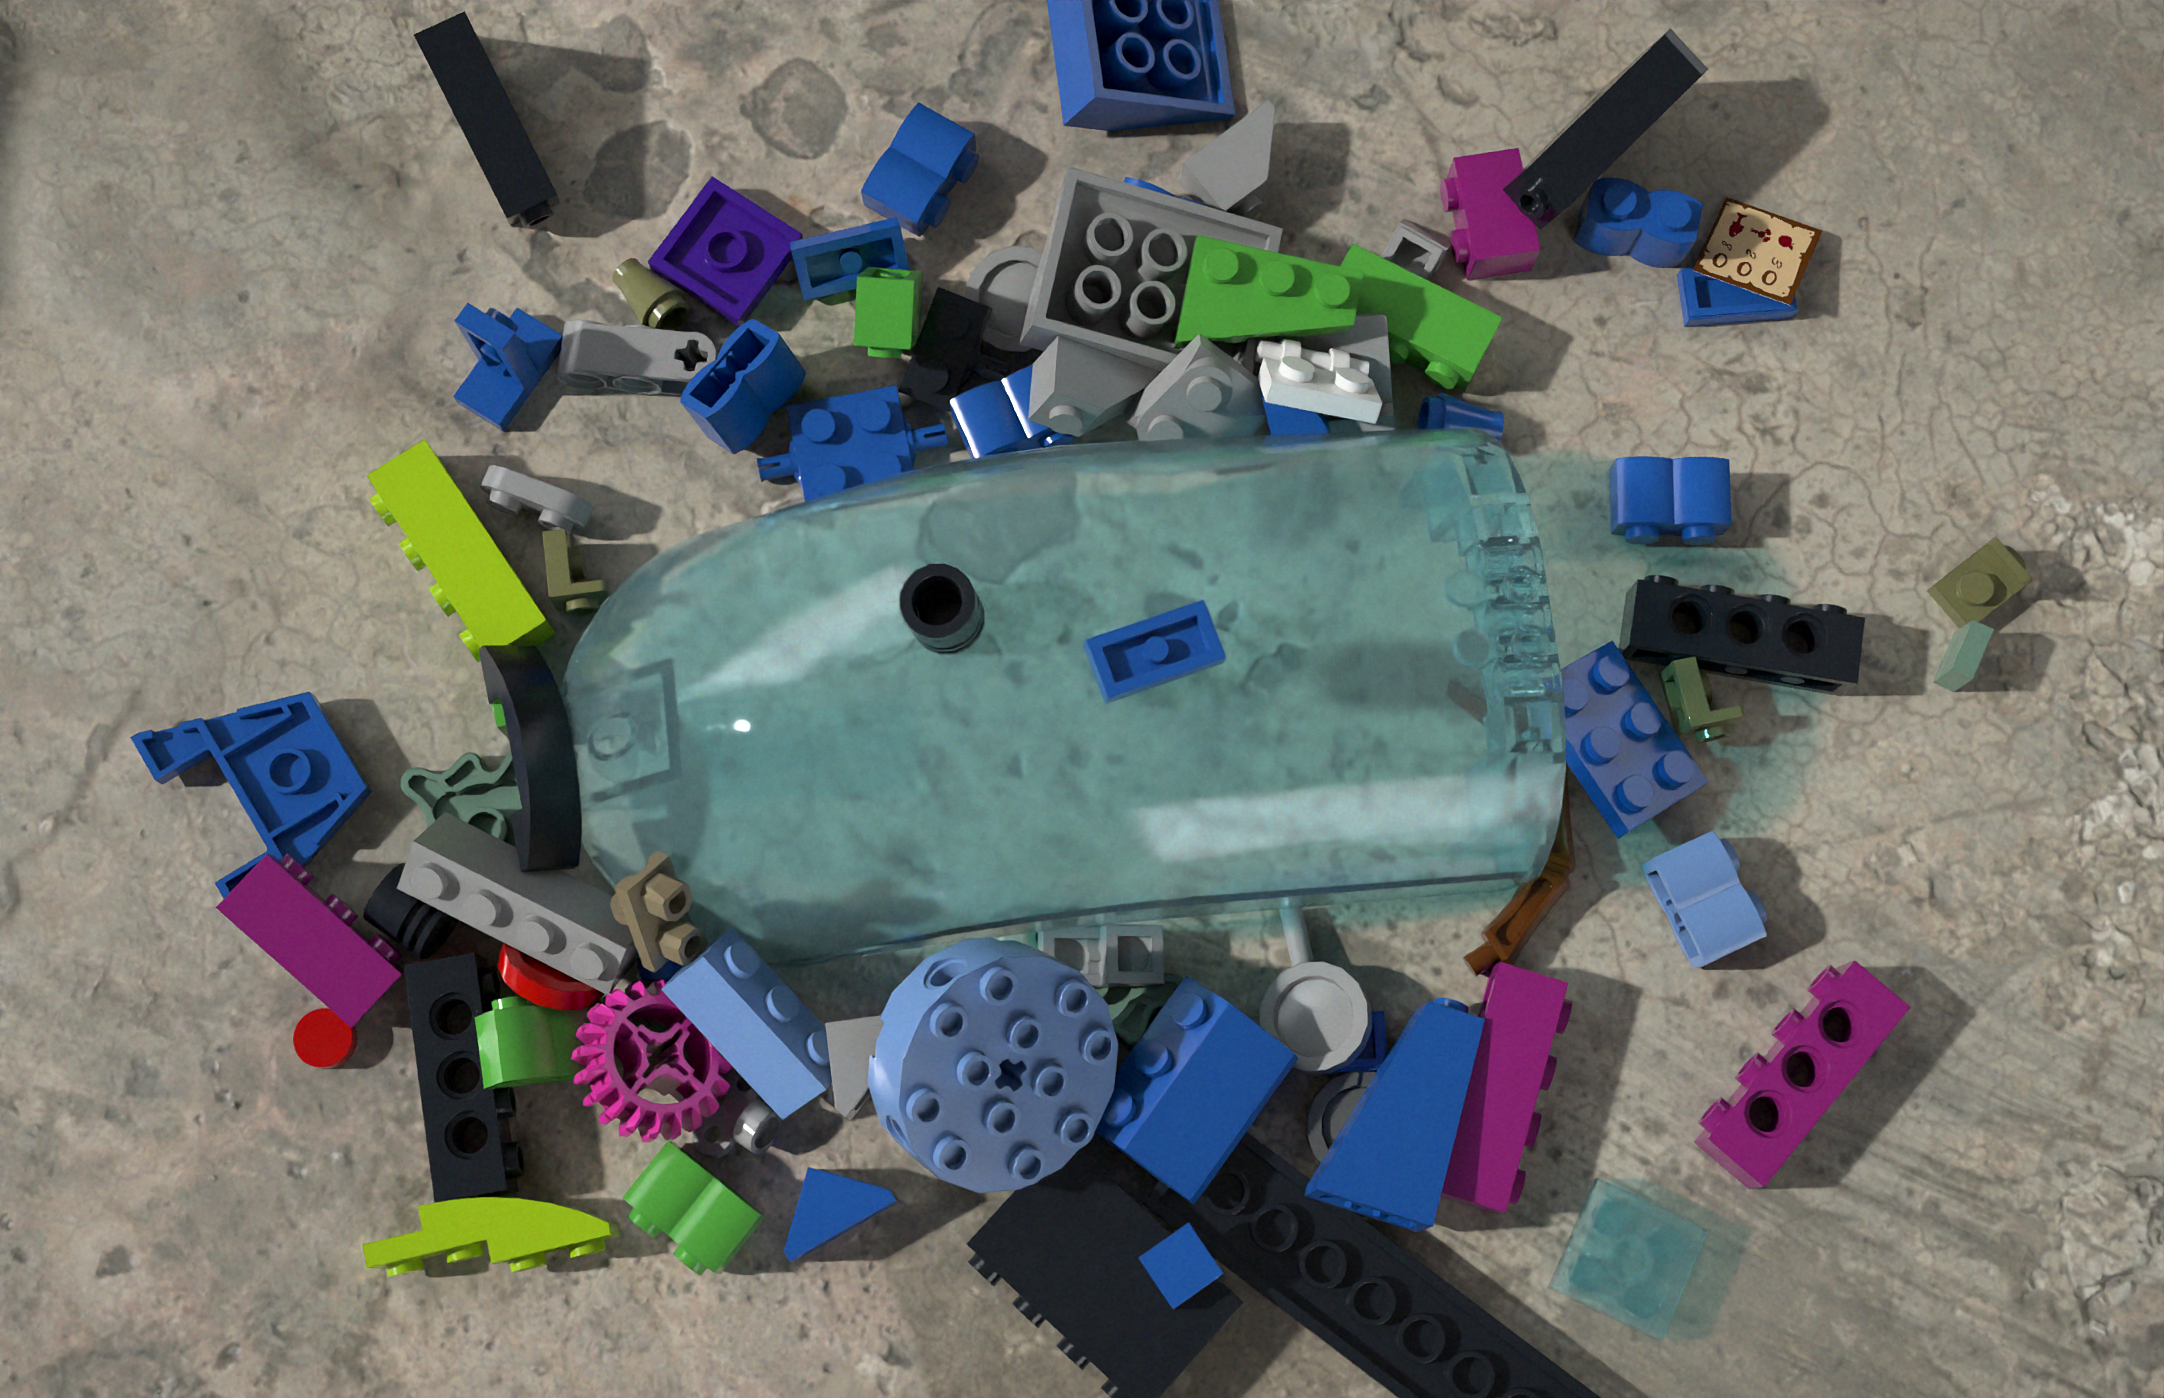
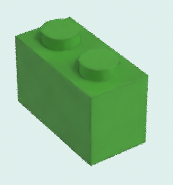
[854,267,923,358]

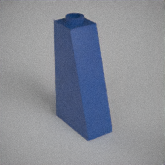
[1304,998,1485,1232]

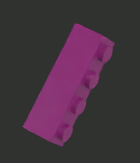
[1441,962,1572,1214]

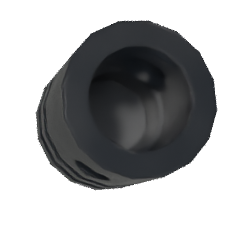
[899,563,985,655]
[363,862,459,960]

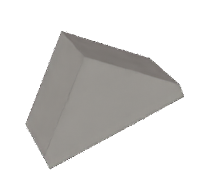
[825,1015,884,1121]

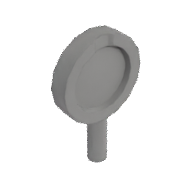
[965,246,1042,352]
[1259,905,1372,1075]

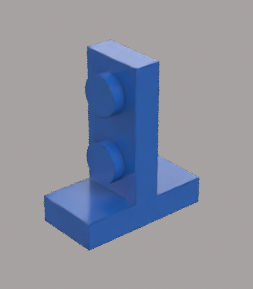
[453,303,563,432]

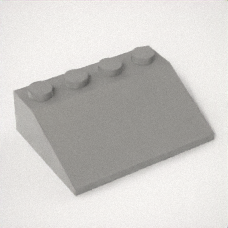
[1019,166,1283,375]

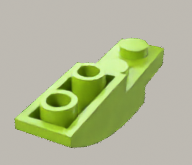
[362,1197,620,1278]

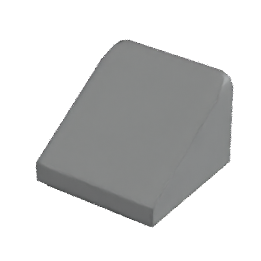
[1381,219,1451,282]

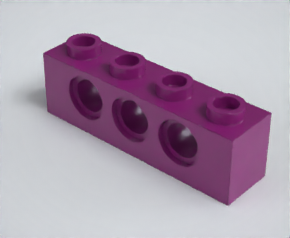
[1694,960,1911,1189]

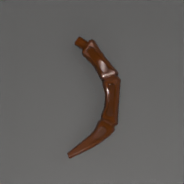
[1446,684,1576,977]

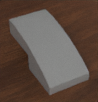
[1038,924,1164,987]

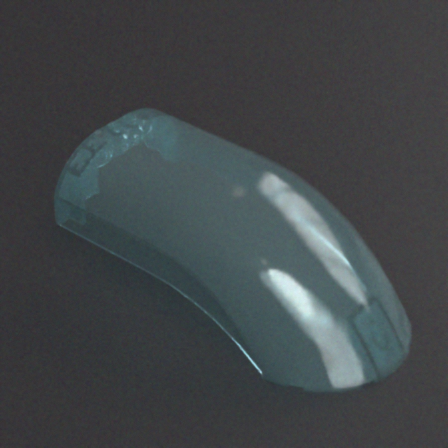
[560,427,1566,968]

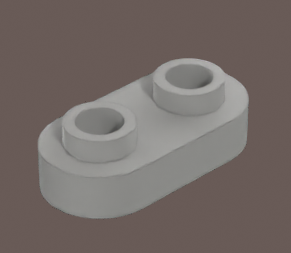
[480,465,594,535]

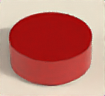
[293,1008,358,1069]

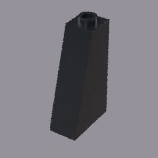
[414,11,560,228]
[1503,28,1708,230]

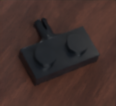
[898,287,1012,412]

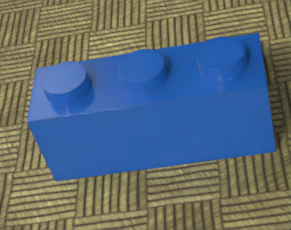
[1095,976,1299,1205]

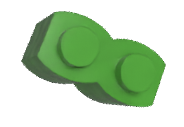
[475,996,601,1089]
[622,1141,766,1276]

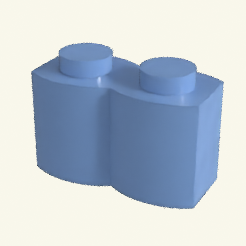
[1642,830,1767,969]

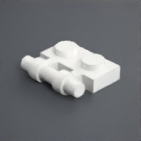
[1255,338,1382,424]

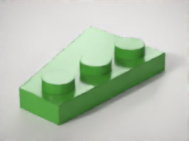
[1174,235,1364,349]

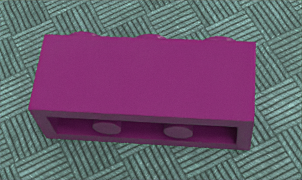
[215,853,405,1028]

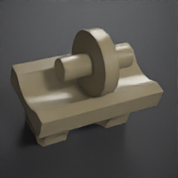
[610,851,708,973]

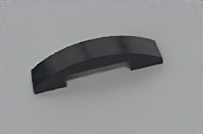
[479,645,582,872]

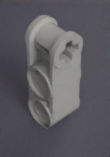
[557,320,718,396]

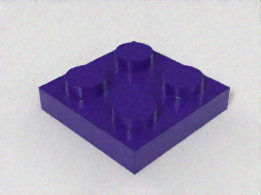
[648,176,803,327]

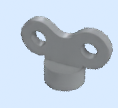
[692,1067,783,1158]

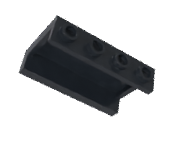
[967,1149,1244,1398]

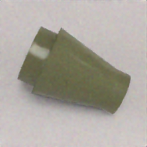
[612,258,691,331]

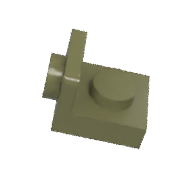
[542,529,614,617]
[1927,537,2032,629]
[1659,656,1745,743]

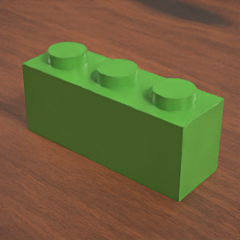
[1340,244,1503,392]

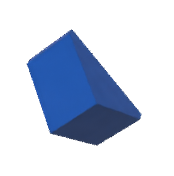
[784,1167,899,1262]

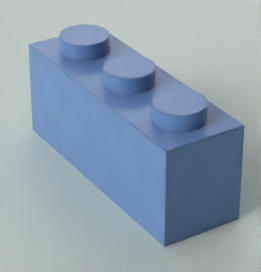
[661,926,832,1120]

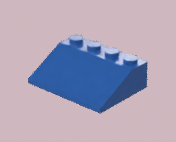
[1047,0,1236,131]

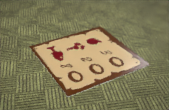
[1693,197,1822,305]

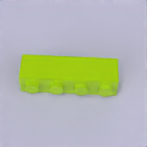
[366,439,557,663]

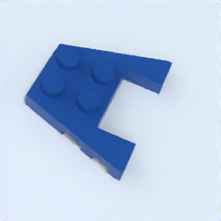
[130,692,372,899]

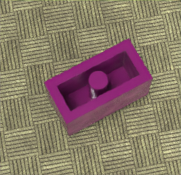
[1440,148,1541,281]

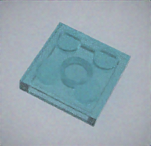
[1548,1178,1709,1341]

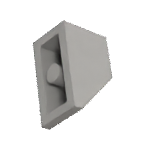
[1180,100,1276,219]
[1028,335,1159,437]

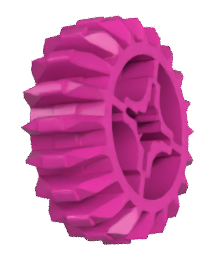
[571,979,732,1143]

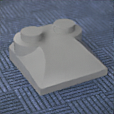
[1124,333,1267,478]

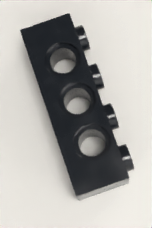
[1618,575,1865,696]
[404,952,525,1203]

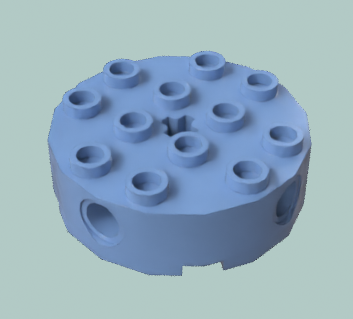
[867,938,1118,1193]

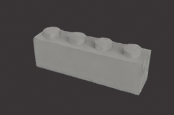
[397,812,638,995]

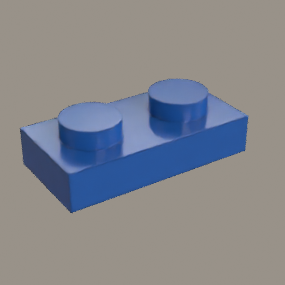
[789,217,910,301]
[1083,600,1227,704]

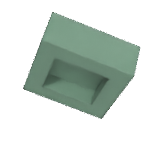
[1933,620,1994,692]

